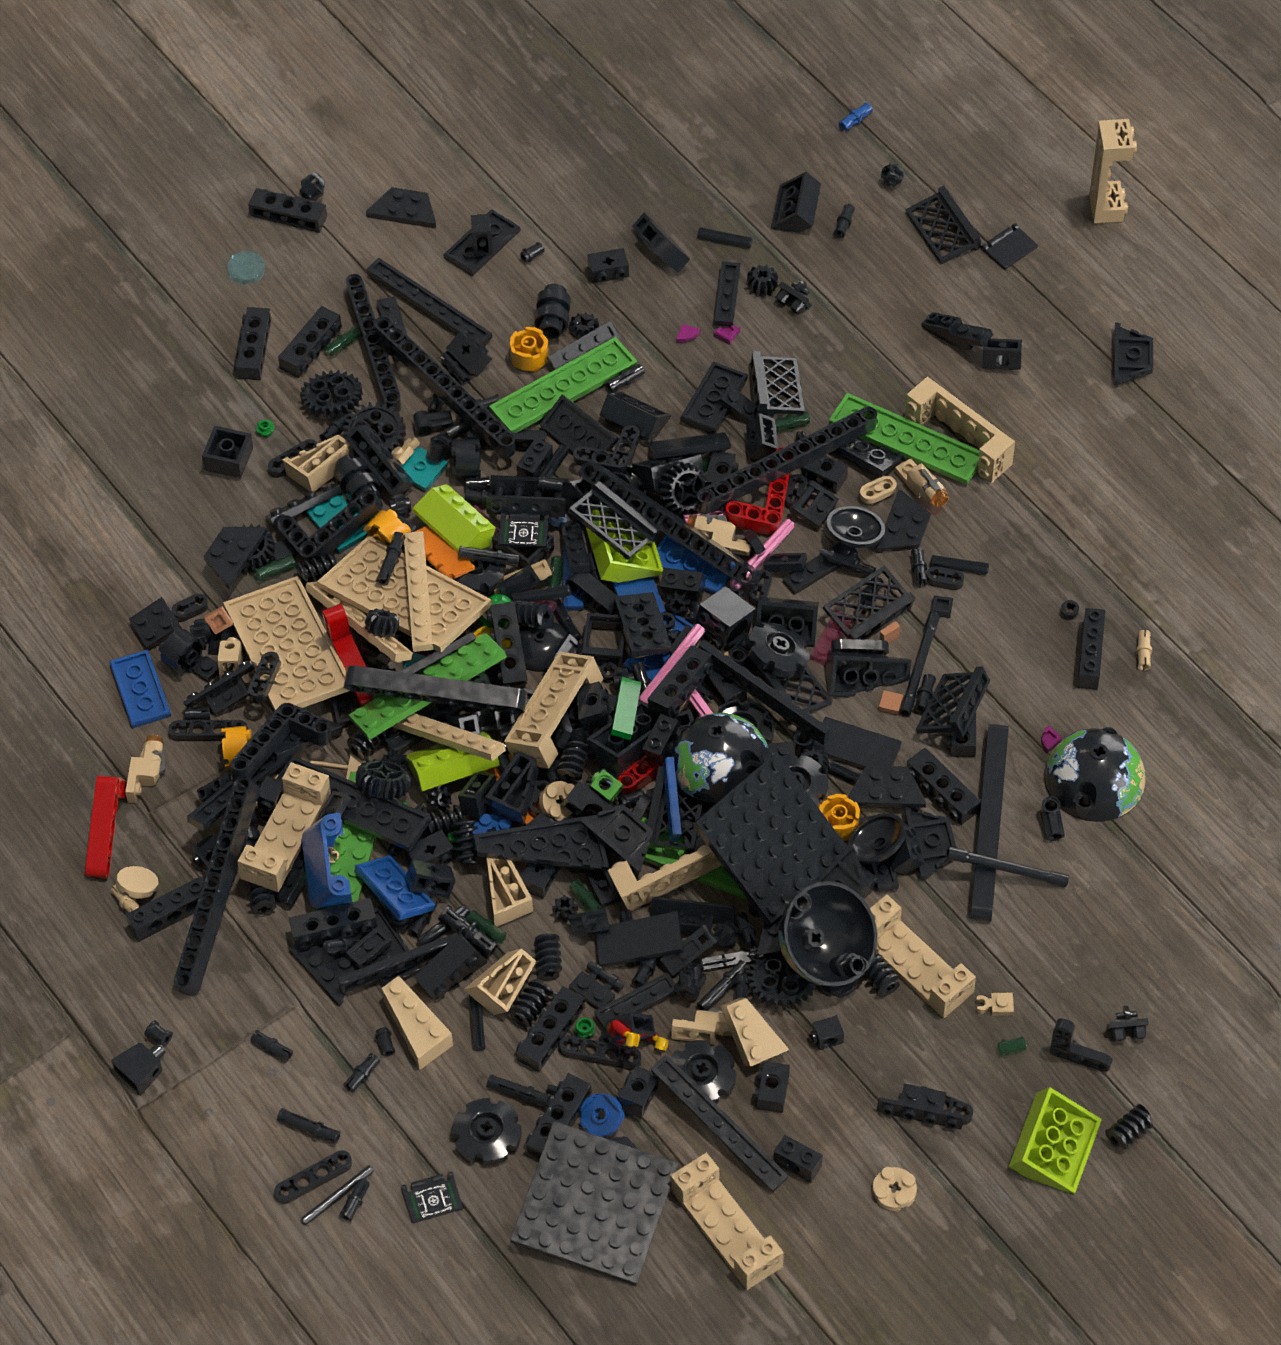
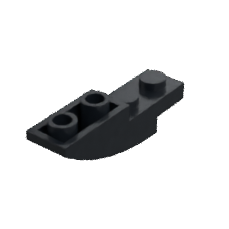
[632,212,690,273]
[921,312,993,350]

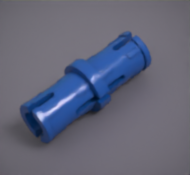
[838,102,873,132]

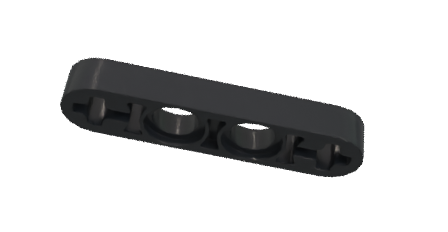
[168,720,248,741]
[560,1035,642,1070]
[274,1150,352,1204]

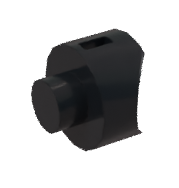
[299,172,325,201]

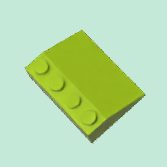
[586,510,663,583]
[405,731,500,791]
[1009,1087,1102,1194]

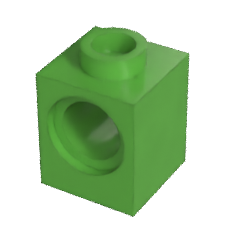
[590,769,624,804]

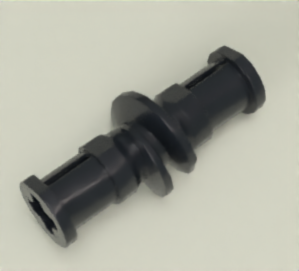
[438,905,499,958]

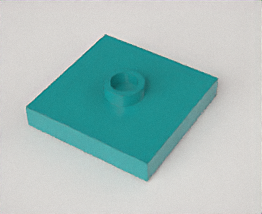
[401,446,448,492]

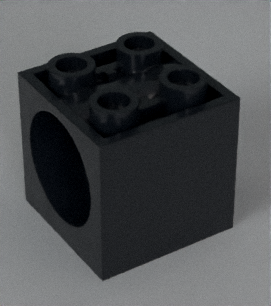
[694,586,755,654]

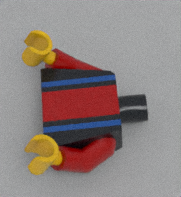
[601,1012,669,1051]

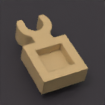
[391,437,420,465]
[976,993,1014,1016]

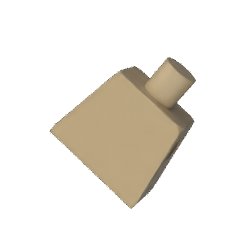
[218,637,243,680]

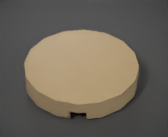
[116,866,158,899]

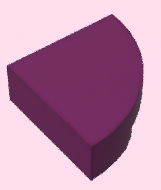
[676,324,700,343]
[714,326,740,345]
[1042,725,1063,753]

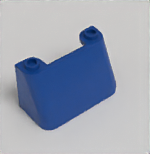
[302,813,352,910]

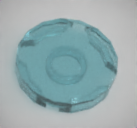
[227,251,265,284]

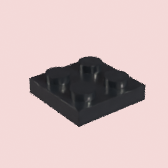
[129,597,182,650]

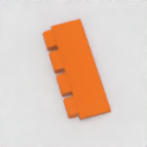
[415,525,475,579]

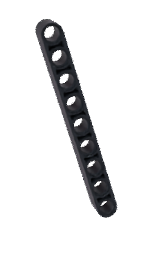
[346,274,402,412]
[344,665,527,714]

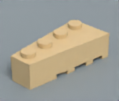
[382,976,453,1070]

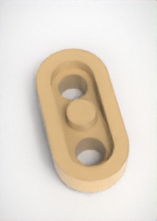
[860,476,897,504]

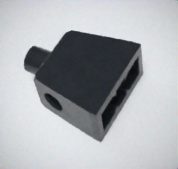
[111,1043,166,1096]

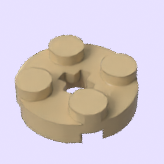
[539,781,575,821]
[873,1167,917,1211]

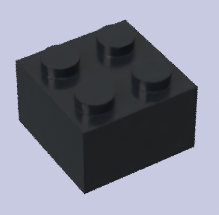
[202,426,254,478]

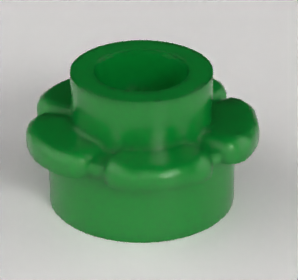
[256,420,275,438]
[574,1018,595,1038]

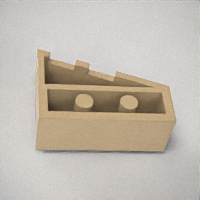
[283,435,354,491]
[487,858,533,927]
[463,948,536,1015]
[721,998,789,1066]

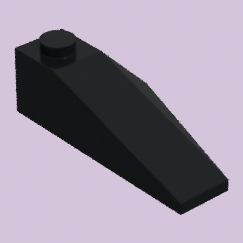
[826,651,912,696]

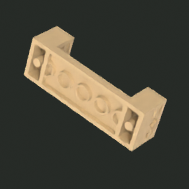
[1089,119,1137,223]
[905,376,1015,483]
[504,652,604,769]
[238,762,331,892]
[608,845,722,911]
[870,895,976,1019]
[671,1152,784,1290]

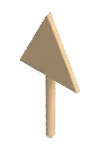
[310,753,364,780]

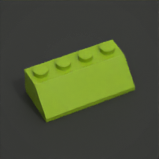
[412,484,496,552]

